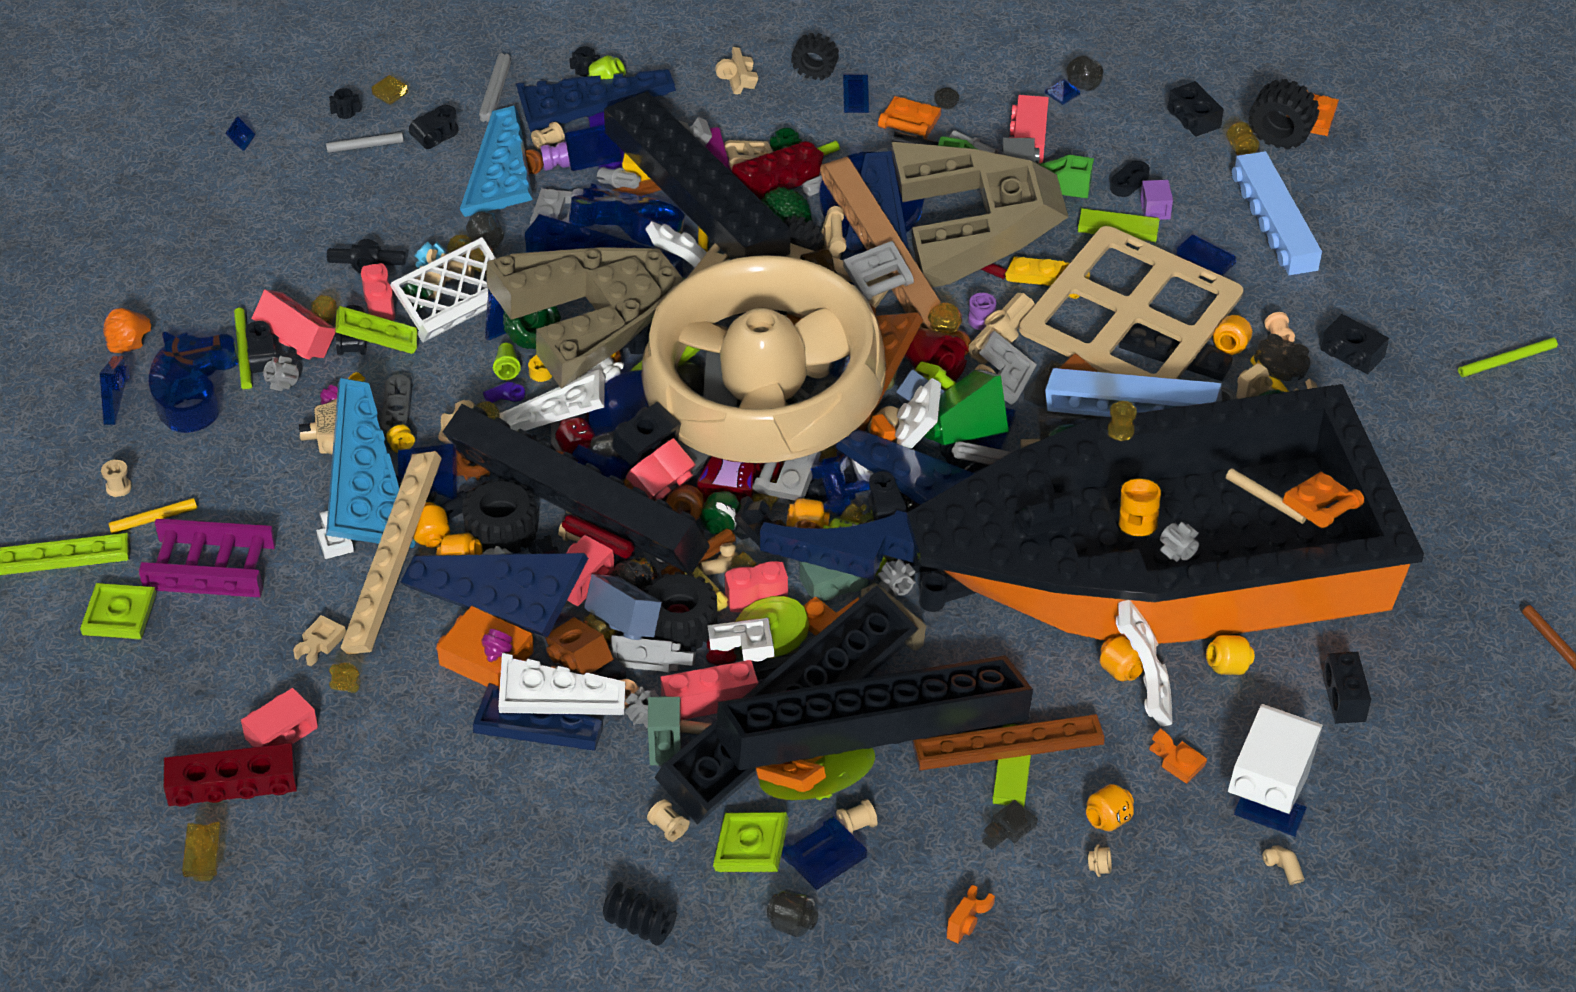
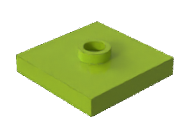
[80,583,156,639]
[713,812,789,872]

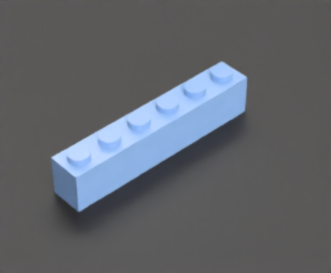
[1232,151,1322,275]
[1045,368,1222,417]

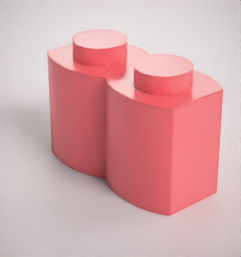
[361,263,396,321]
[626,438,696,500]
[725,561,788,612]

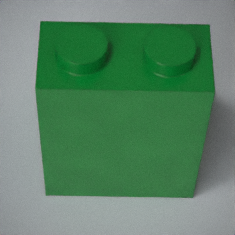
[924,369,1009,445]

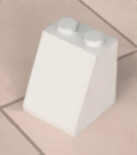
[1228,704,1323,814]

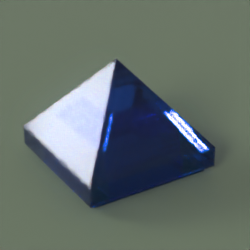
[1045,79,1080,105]
[225,117,256,151]

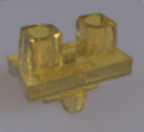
[182,822,221,882]

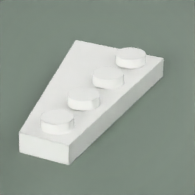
[499,369,605,431]
[498,653,625,715]

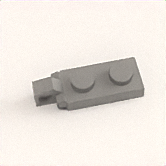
[610,635,696,672]

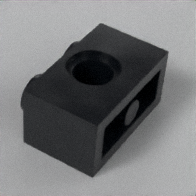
[1321,314,1389,374]
[612,402,681,467]

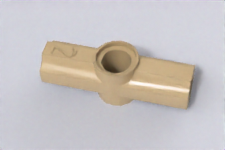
[968,293,1035,364]

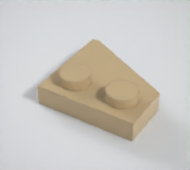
[1236,363,1274,399]

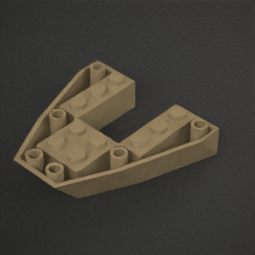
[892,142,1068,287]
[487,248,684,389]

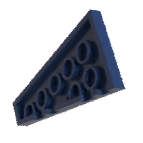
[515,69,676,132]
[842,151,910,285]
[836,429,975,505]
[400,553,589,638]

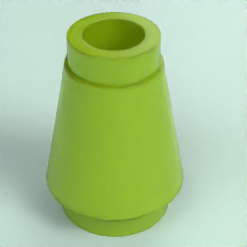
[493,343,521,380]

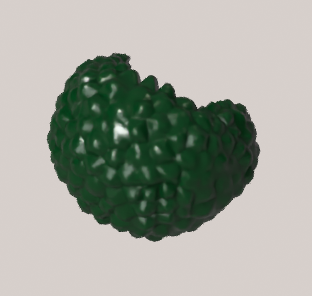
[760,187,812,223]
[503,306,561,349]

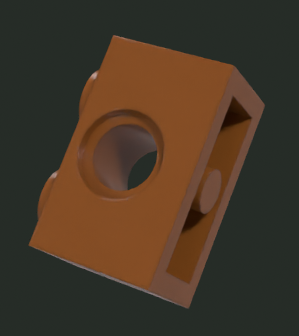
[545,617,613,675]

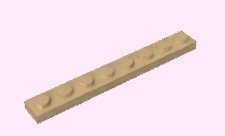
[340,451,442,654]

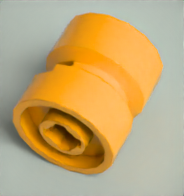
[1119,479,1161,536]

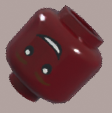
[555,417,597,460]

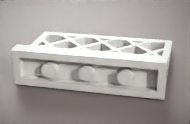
[390,237,499,342]

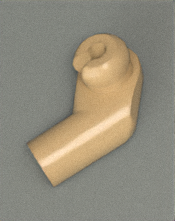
[700,543,738,576]
[1262,845,1305,885]

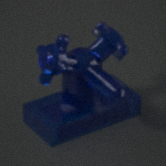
[811,454,870,517]

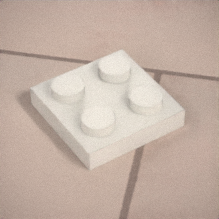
[895,378,941,449]

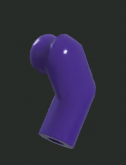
[483,382,525,404]

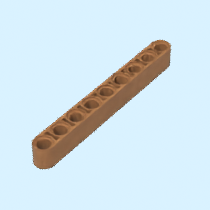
[820,157,956,334]

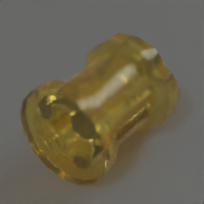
[1108,401,1137,441]

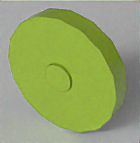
[735,596,810,658]

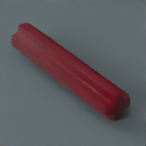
[562,515,634,558]

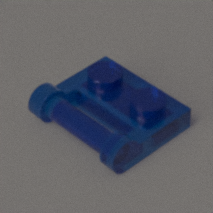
[781,816,867,890]

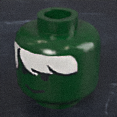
[700,491,741,534]

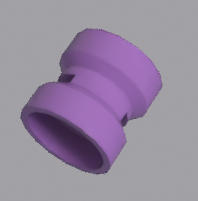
[541,142,570,171]
[968,293,996,330]

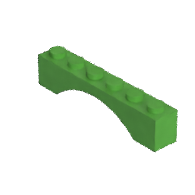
[938,137,1094,199]

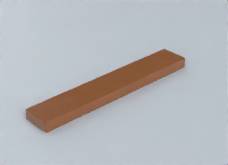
[913,714,1105,771]

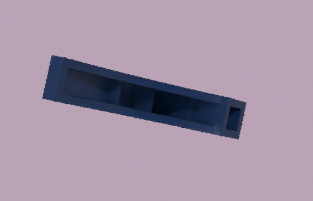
[760,510,917,580]

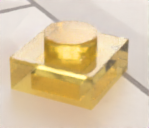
[371,75,408,105]

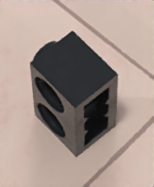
[1168,81,1224,137]
[1323,652,1371,724]

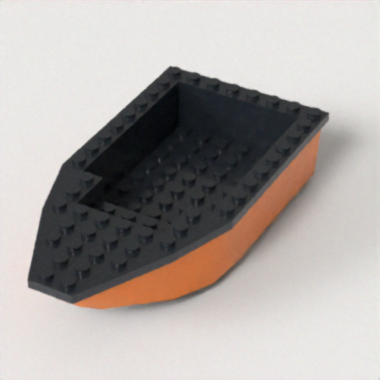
[907,384,1424,644]

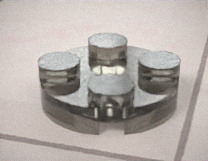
[1254,334,1310,381]

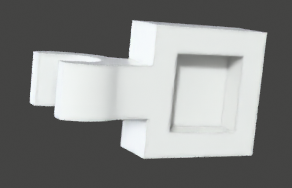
[316,511,354,559]

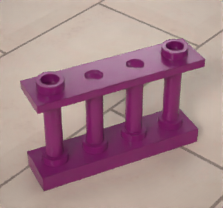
[139,519,276,597]

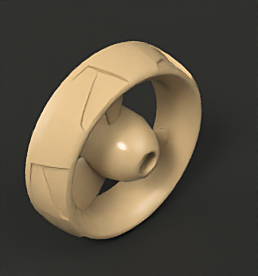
[642,255,886,463]

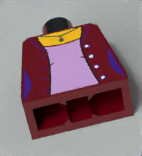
[697,456,755,504]

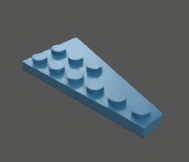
[460,106,533,217]
[326,378,416,548]

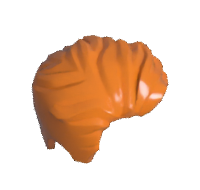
[103,308,151,353]

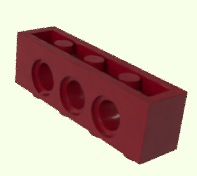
[732,141,824,199]
[164,743,297,807]

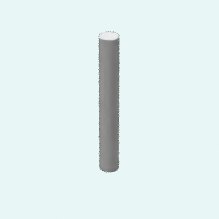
[326,132,403,153]

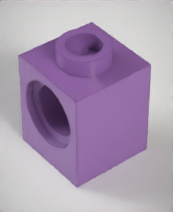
[1140,180,1173,220]

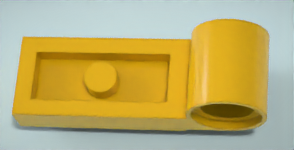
[1005,257,1090,299]

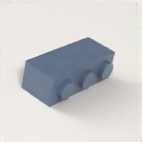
[584,574,662,640]

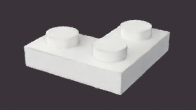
[708,618,774,661]

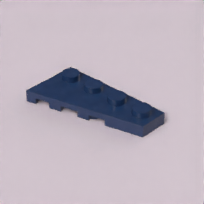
[473,683,602,751]

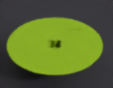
[759,748,875,800]

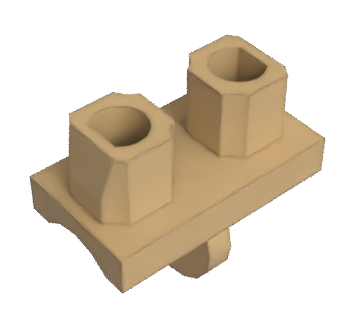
[715,47,758,94]

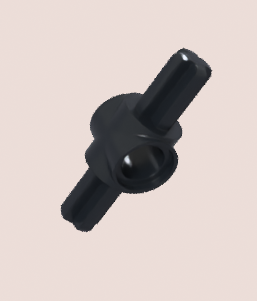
[326,239,406,274]

